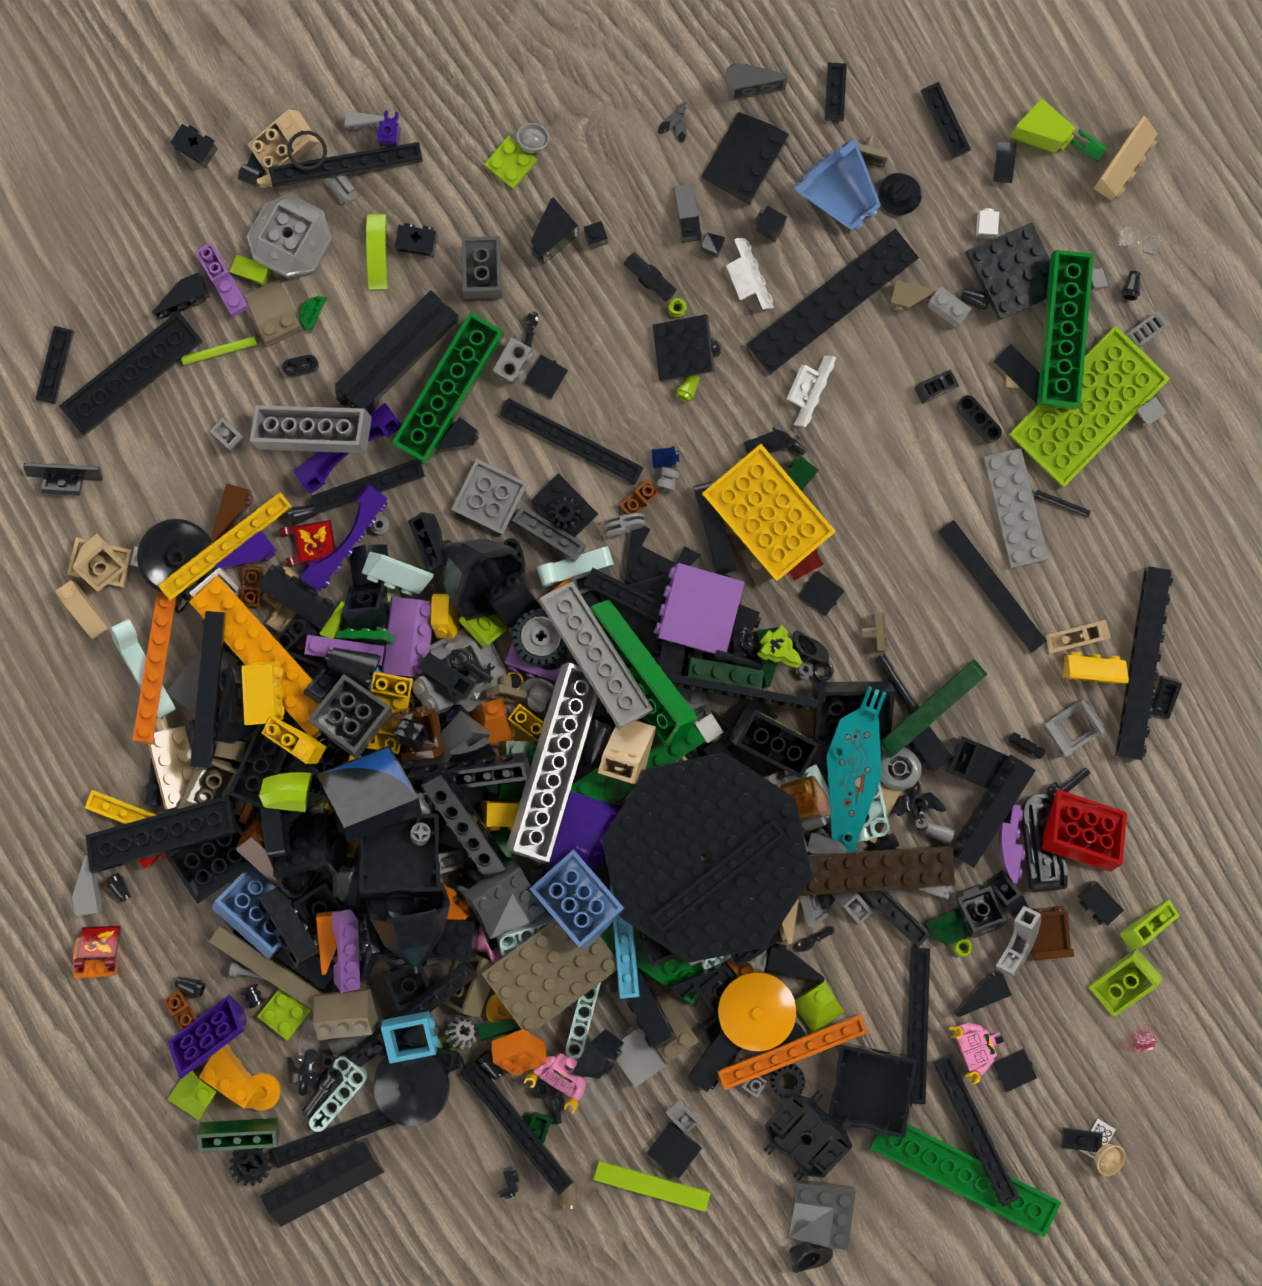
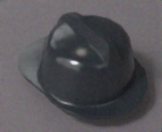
[792,631,829,662]
[789,1242,833,1273]

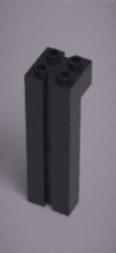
[335,290,459,414]

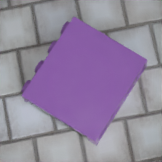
[654,563,744,656]

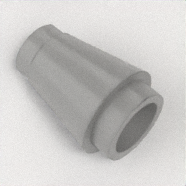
[925,823,955,845]

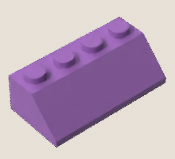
[382,597,432,678]

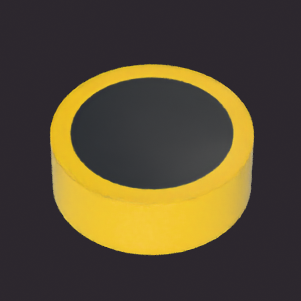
[507,672,524,689]

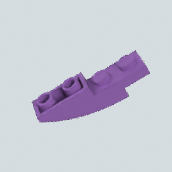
[195,242,249,317]
[999,805,1025,884]

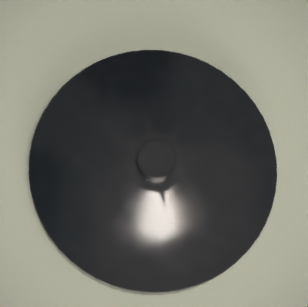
[137,518,214,595]
[373,1047,450,1126]

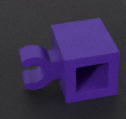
[377,110,401,147]

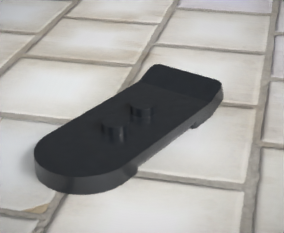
[1022,794,1068,892]

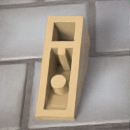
[55,580,108,640]
[1045,620,1111,654]

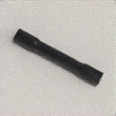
[875,654,919,714]

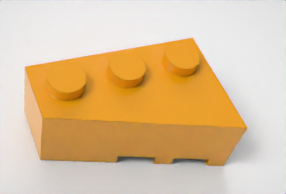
[199,1044,263,1109]

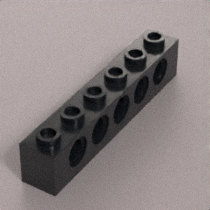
[408,752,531,794]
[421,767,509,879]

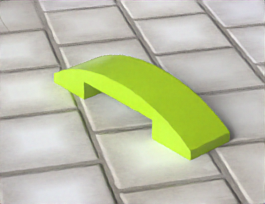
[366,214,388,290]

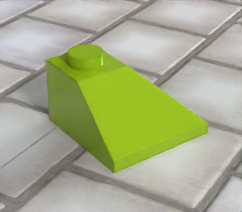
[794,981,845,1033]
[167,1070,219,1121]

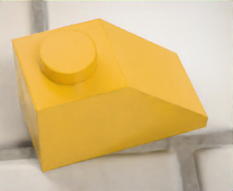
[431,594,462,639]

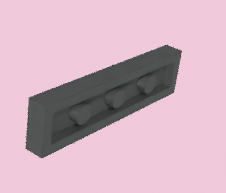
[512,506,586,562]

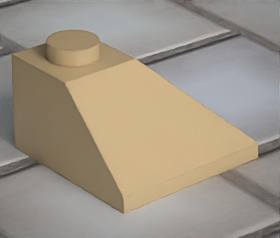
[72,534,127,592]

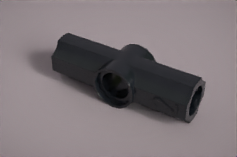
[623,252,677,302]

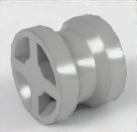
[410,823,431,846]

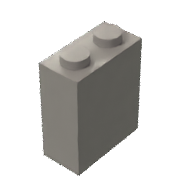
[616,1025,667,1088]

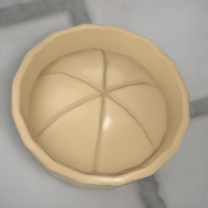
[1094,1144,1125,1177]

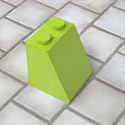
[1010,98,1076,153]

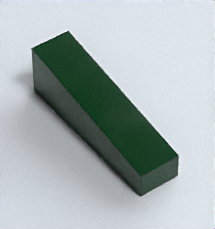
[476,1019,521,1041]

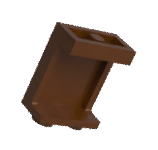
[393,706,445,762]
[1031,906,1074,960]

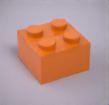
[491,1029,547,1076]

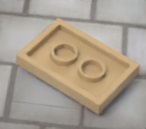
[67,537,133,588]

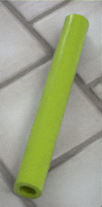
[182,336,258,365]

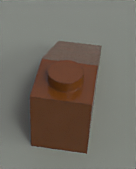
[211,483,253,541]

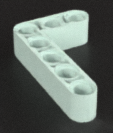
[111,619,176,719]
[566,982,601,1059]

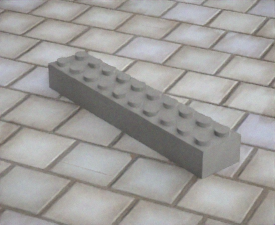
[505,663,598,862]

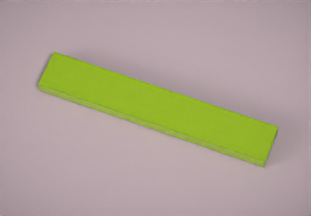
[594,1160,711,1212]

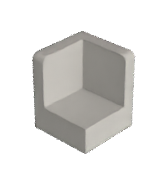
[1137,397,1167,428]

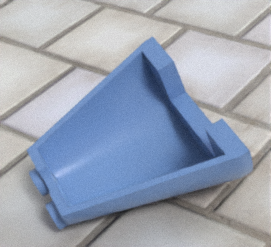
[794,139,881,230]

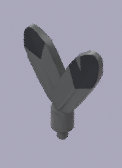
[658,101,687,143]

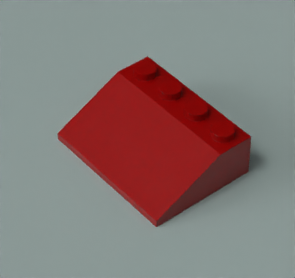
[1042,789,1127,872]

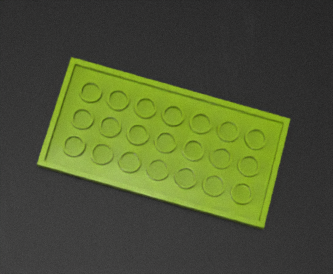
[1009,326,1171,488]

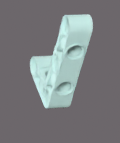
[846,782,890,843]

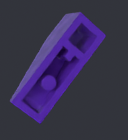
[215,530,277,570]

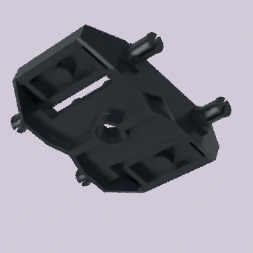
[764,1090,853,1181]

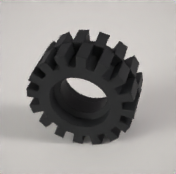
[770,1064,806,1099]

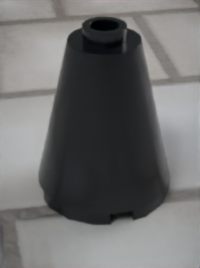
[325,647,381,690]
[581,712,616,768]

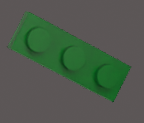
[336,628,395,644]

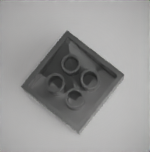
[308,674,393,759]
[463,860,545,939]
[788,1179,856,1250]

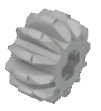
[445,1016,478,1050]

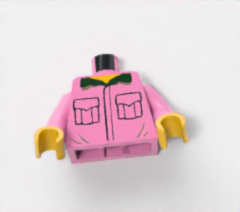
[949,1022,1004,1085]
[524,1053,586,1114]

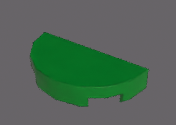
[299,296,327,333]

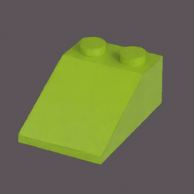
[1089,948,1162,1017]

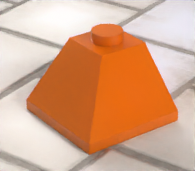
[470,698,513,746]

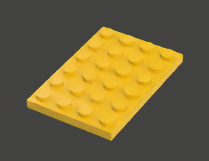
[702,444,836,582]

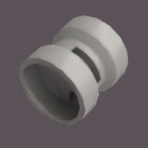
[657,467,680,492]

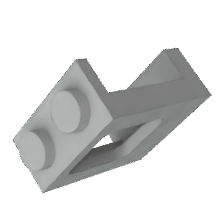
[1042,700,1105,757]

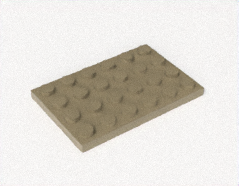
[481,919,617,1035]

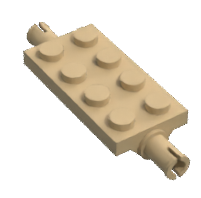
[148,715,194,810]

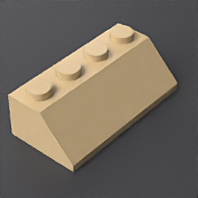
[1093,116,1158,201]

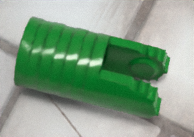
[1070,129,1108,162]

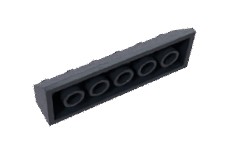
[260,1137,385,1227]

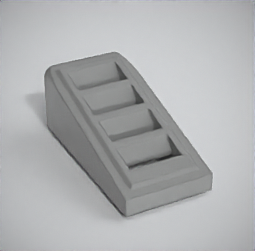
[345,111,386,131]
[1125,311,1169,348]

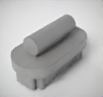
[325,175,357,205]

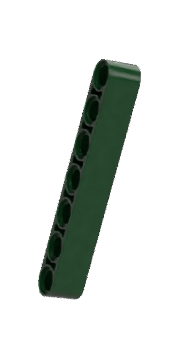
[880,659,987,758]

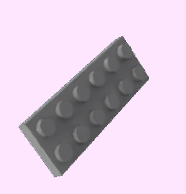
[983,448,1049,568]

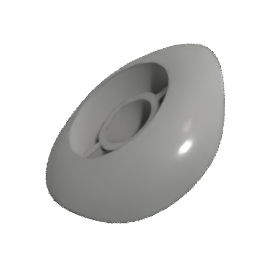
[519,678,555,719]
[881,747,922,791]

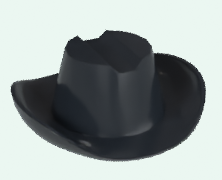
[879,172,922,216]

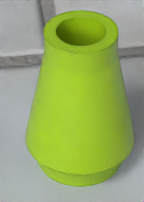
[676,375,700,403]

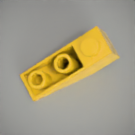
[262,716,326,764]

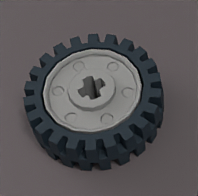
[512,608,568,667]

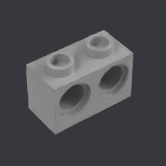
[493,337,534,382]

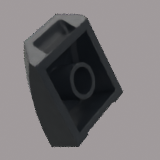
[956,885,1008,938]

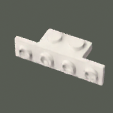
[726,238,774,310]
[787,356,836,427]

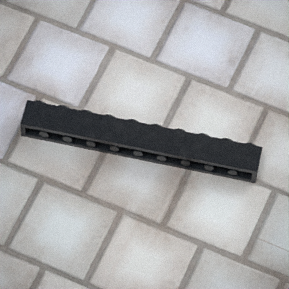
[1115,566,1173,760]

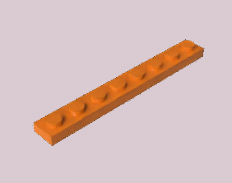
[133,593,177,745]
[717,1014,868,1090]

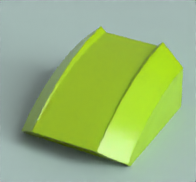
[259,772,312,812]

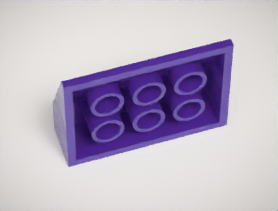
[546,792,621,876]
[167,994,247,1079]

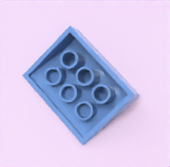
[530,849,624,950]
[212,866,304,959]

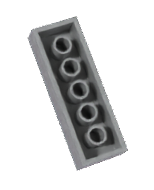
[250,405,372,453]

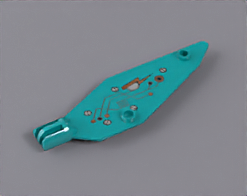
[827,686,886,852]

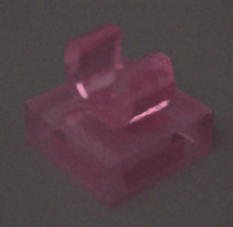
[1133,1028,1156,1052]

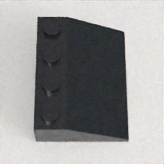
[701,112,789,205]
[813,681,895,744]
[165,814,253,904]

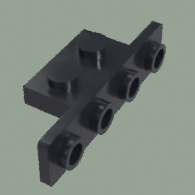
[23,462,103,496]

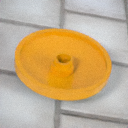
[718,972,796,1051]

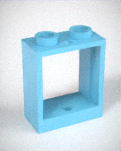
[381,1011,440,1063]

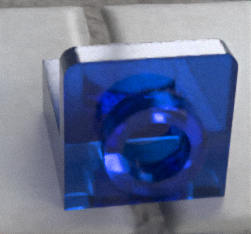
[652,446,680,469]

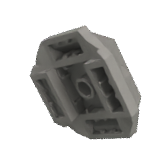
[247,194,333,278]
[429,629,507,712]

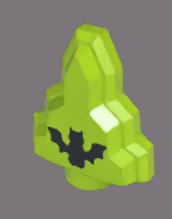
[757,625,802,668]

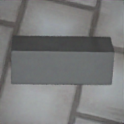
[413,711,491,767]

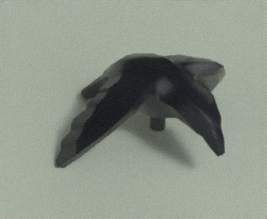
[896,781,946,831]
[287,1048,333,1096]

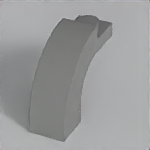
[996,906,1041,978]

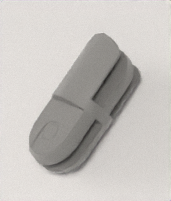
[604,513,645,538]

